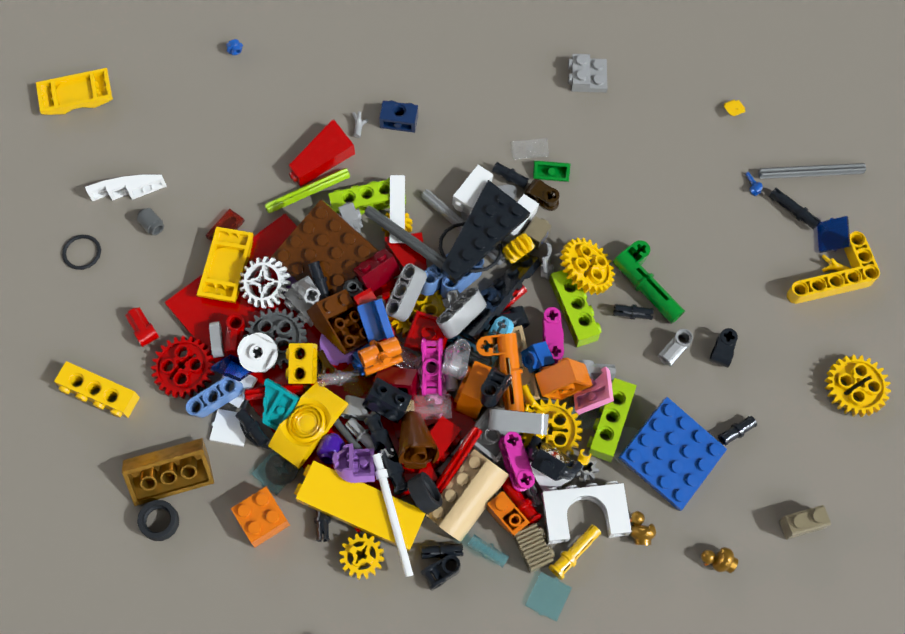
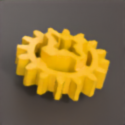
[339,533,384,580]

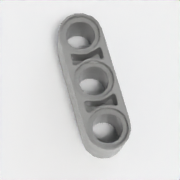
[385,263,427,322]
[436,287,487,339]
[488,409,549,435]

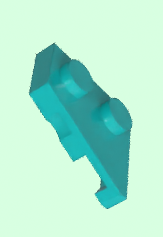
[262,378,300,430]

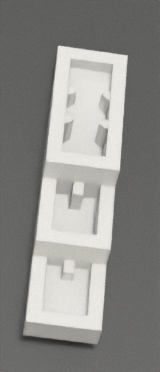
[85,175,167,201]

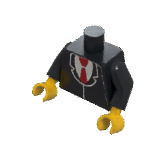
[526,429,592,481]

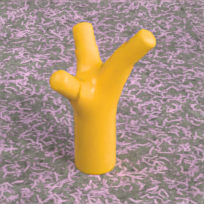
[822,254,850,272]
[522,384,544,412]

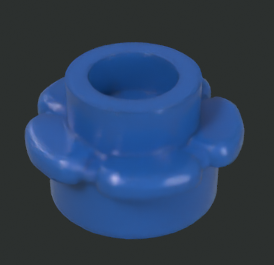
[226,39,243,55]

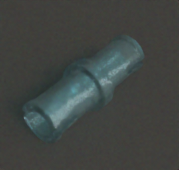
[467,534,509,568]

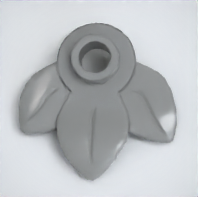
[541,243,554,279]

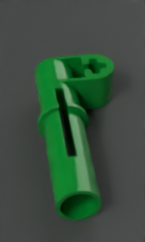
[613,240,685,324]

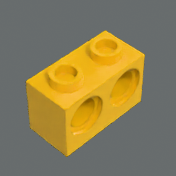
[286,343,317,384]

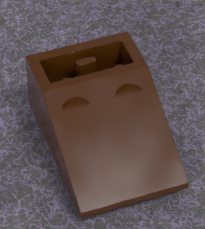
[306,289,369,355]

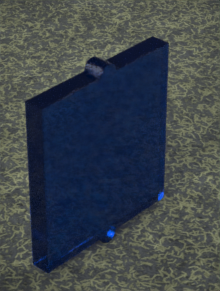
[817,216,850,253]
[211,354,253,382]

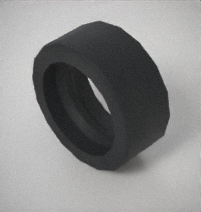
[407,472,442,514]
[137,500,179,541]

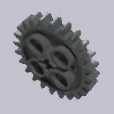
[243,308,307,370]

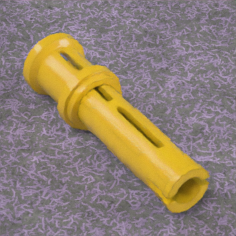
[549,524,601,580]

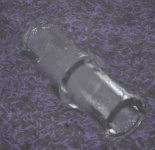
[318,370,359,387]

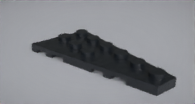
[441,180,530,284]
[459,254,542,342]

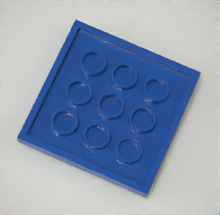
[618,397,727,511]

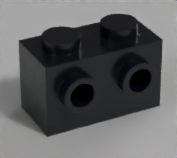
[362,377,412,424]

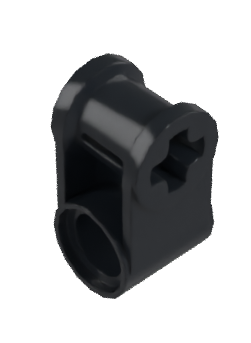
[709,328,738,368]
[480,367,512,407]
[420,555,461,591]

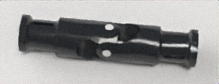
[364,414,409,495]

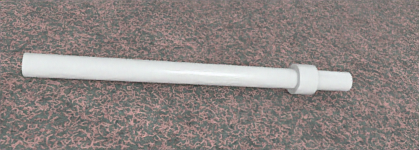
[372,453,413,577]

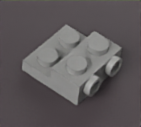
[568,54,607,93]
[339,202,363,234]

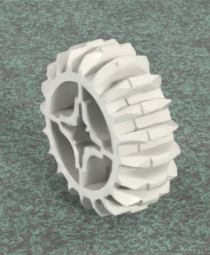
[239,256,291,309]

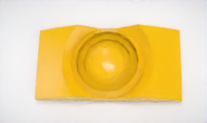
[36,68,113,115]
[197,227,254,303]
[268,382,348,469]

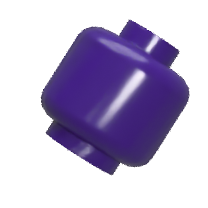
[316,433,345,465]

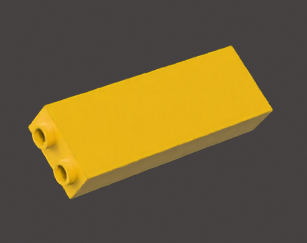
[294,461,426,552]

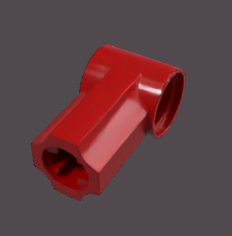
[125,307,160,347]
[225,313,246,355]

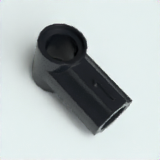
[490,306,530,329]

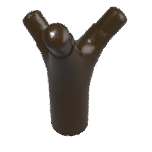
[317,350,338,377]

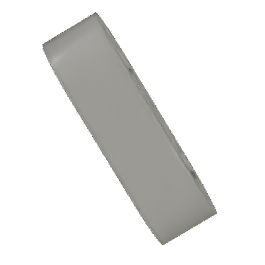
[209,321,224,358]

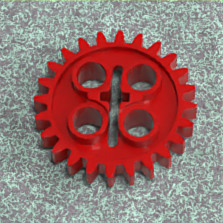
[151,335,216,399]

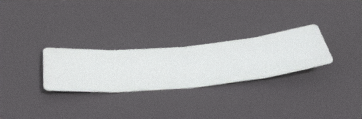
[389,175,405,243]

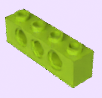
[328,178,406,215]
[549,270,602,347]
[587,378,637,462]

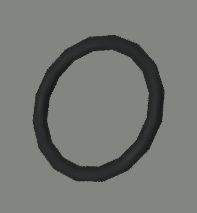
[62,235,101,270]

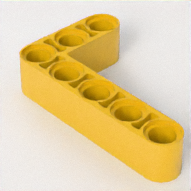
[787,231,880,304]

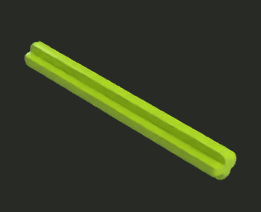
[265,168,350,213]

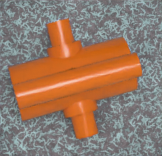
[358,336,403,376]

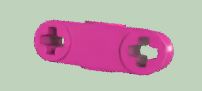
[542,307,564,366]
[421,338,443,396]
[498,432,535,492]

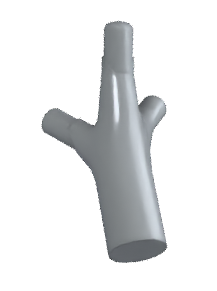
[352,111,368,138]

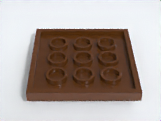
[271,199,379,301]

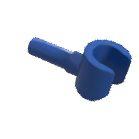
[745,172,763,196]

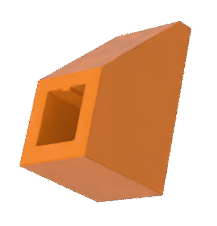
[487,491,530,536]

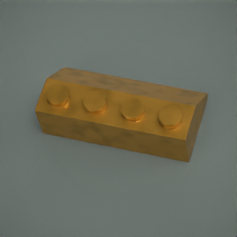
[122,438,214,506]

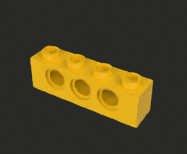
[54,361,140,418]

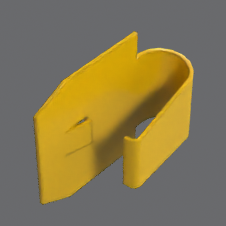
[724,99,745,116]

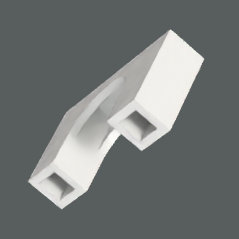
[452,165,539,242]
[541,481,632,544]

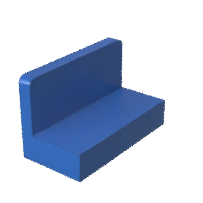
[357,299,394,343]

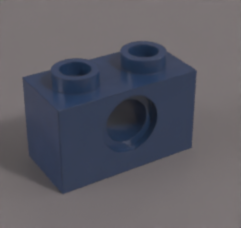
[379,100,418,133]

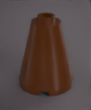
[398,411,439,469]

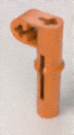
[476,333,525,412]

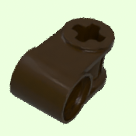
[524,178,560,211]

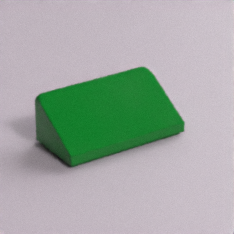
[533,160,571,182]

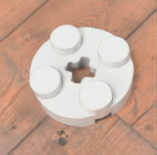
[237,333,278,373]

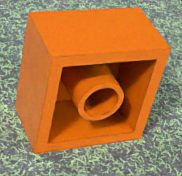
[535,358,593,401]
[454,361,492,419]
[230,486,290,548]

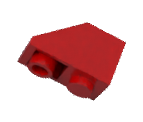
[430,416,462,466]

